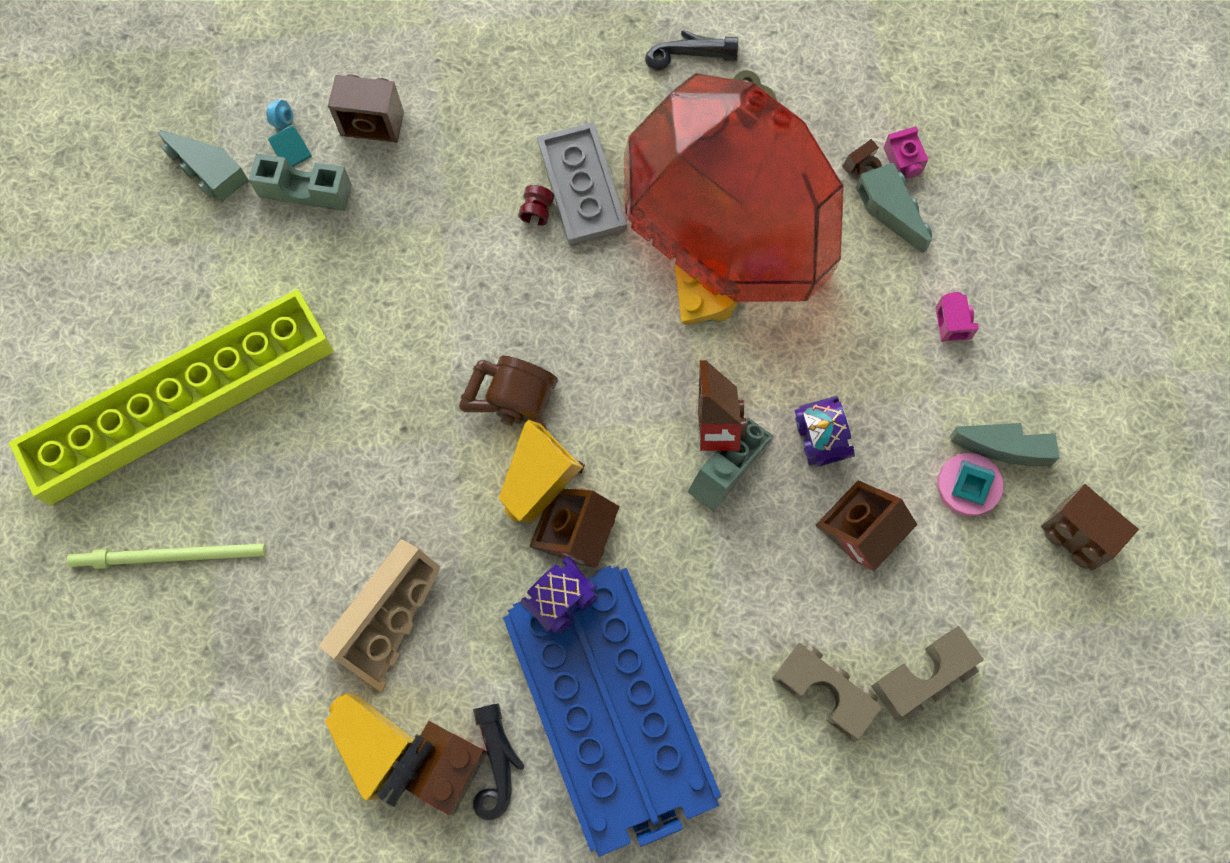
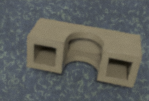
[871,626,984,720]
[772,643,883,742]

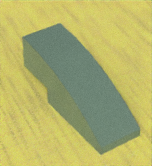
[950,423,1060,466]

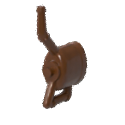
[459,355,585,473]

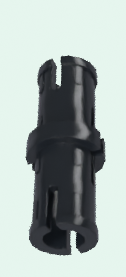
[376,734,435,807]

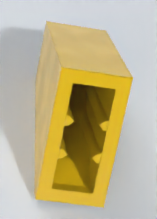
[498,420,583,523]
[325,693,414,801]

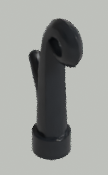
[645,30,738,70]
[473,703,525,820]

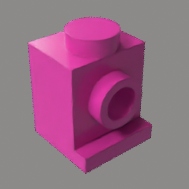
[884,126,928,178]
[935,292,979,342]

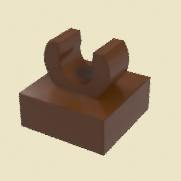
[842,139,882,177]

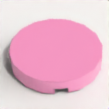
[937,453,1003,517]

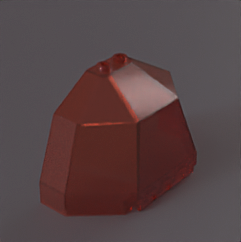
[624,73,844,302]

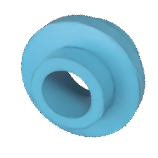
[266,100,293,130]

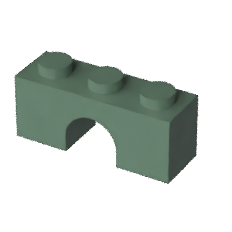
[249,153,352,211]

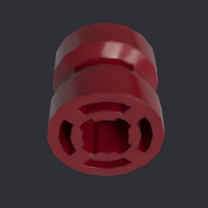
[518,185,554,226]

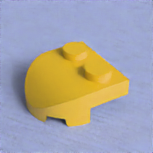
[675,258,744,325]

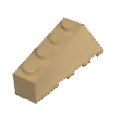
[319,539,440,692]

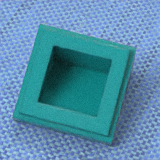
[268,125,312,167]
[951,460,995,505]

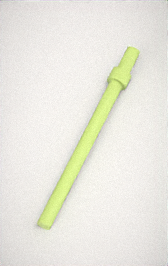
[67,544,265,569]

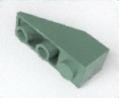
[158,130,249,203]
[856,163,932,253]
[688,418,773,511]

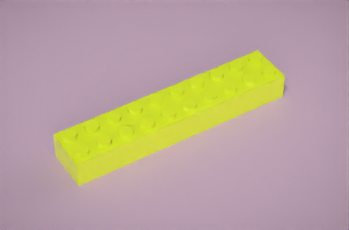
[8,289,334,506]

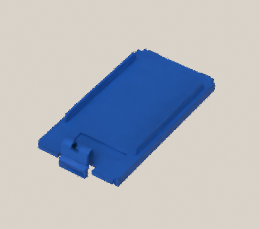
[503,565,722,857]

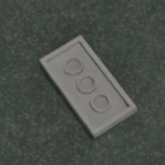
[537,122,627,245]

